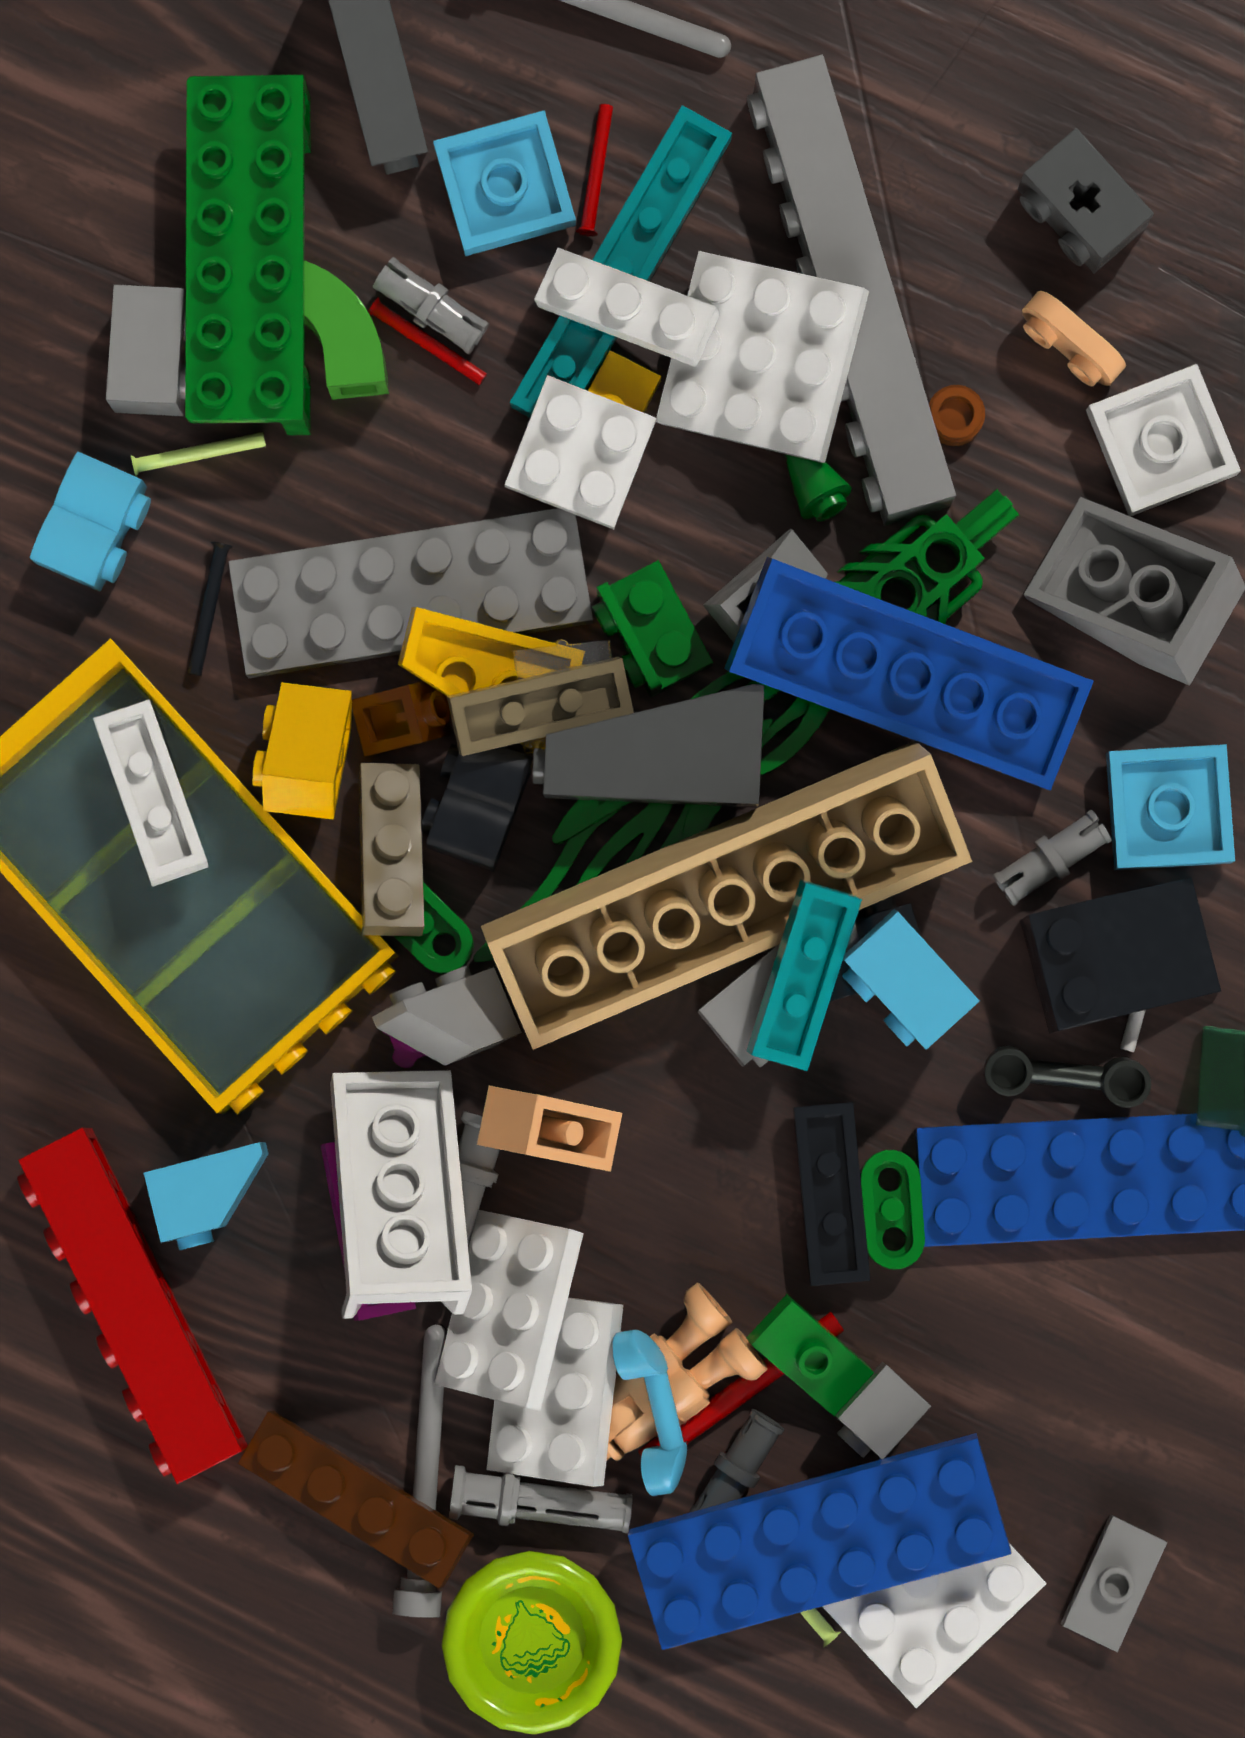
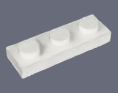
[534,248,720,367]
[93,699,209,887]

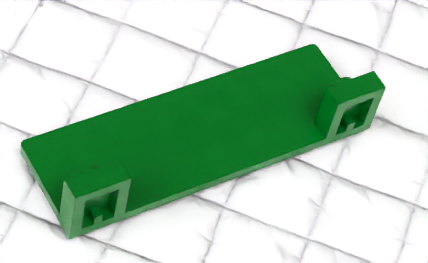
[185,75,311,435]

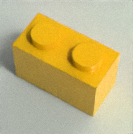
[252,682,352,820]

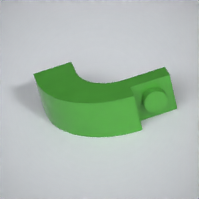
[304,261,389,400]

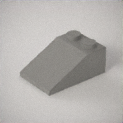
[1024,497,1245,686]

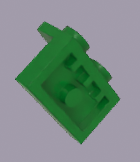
[592,560,713,698]

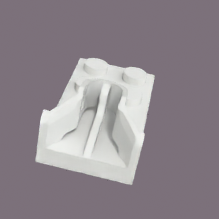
[330,1070,472,1319]

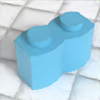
[30,451,151,592]

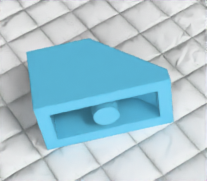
[143,1142,269,1251]

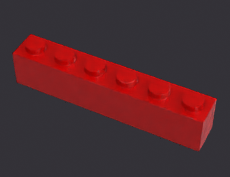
[17,1127,248,1484]

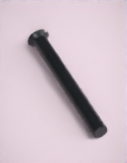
[187,542,233,677]

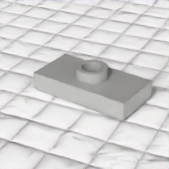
[1060,1514,1167,1652]

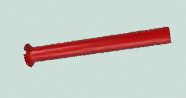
[576,104,613,237]
[368,297,487,386]

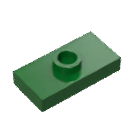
[746,1294,874,1416]

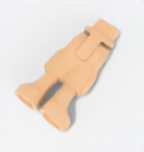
[606,1283,768,1461]

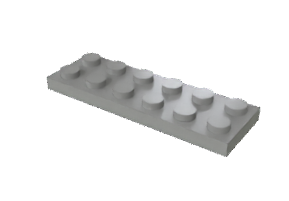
[228,508,593,679]

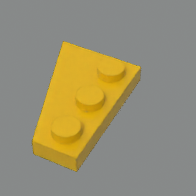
[398,607,584,753]

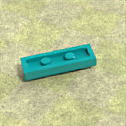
[746,879,862,1071]

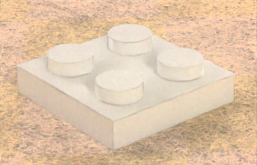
[1086,364,1241,516]
[505,375,657,530]

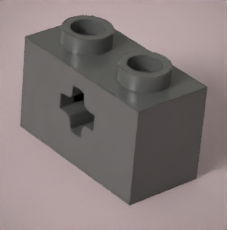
[1017,128,1154,274]

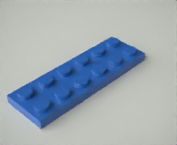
[724,557,1094,791]
[915,1111,1245,1247]
[628,1433,1012,1650]

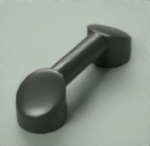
[984,1046,1151,1108]

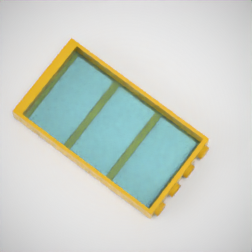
[0,638,399,1115]

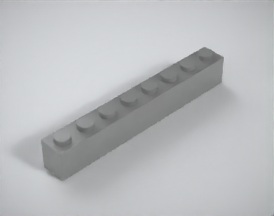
[747,54,956,526]

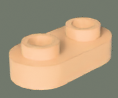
[1022,291,1126,386]

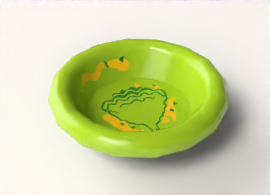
[441,1551,622,1735]

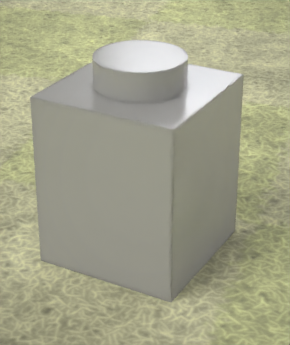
[835,1362,931,1459]

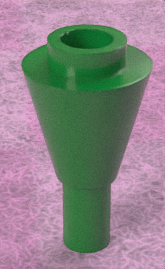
[785,454,852,522]

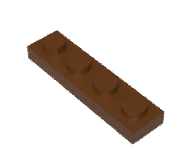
[238,1411,474,1588]

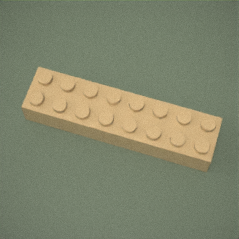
[481,741,972,1050]

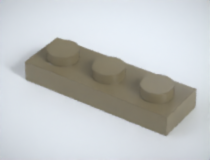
[447,657,634,756]
[359,763,424,936]

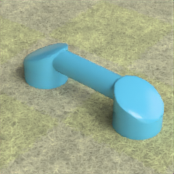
[613,1329,687,1496]

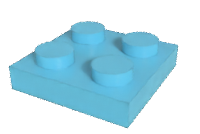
[433,110,576,256]
[1106,744,1235,870]

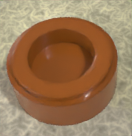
[929,385,985,446]

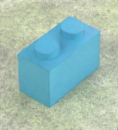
[842,909,980,1050]

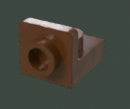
[352,681,451,757]

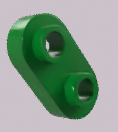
[394,882,474,974]
[860,1150,925,1269]

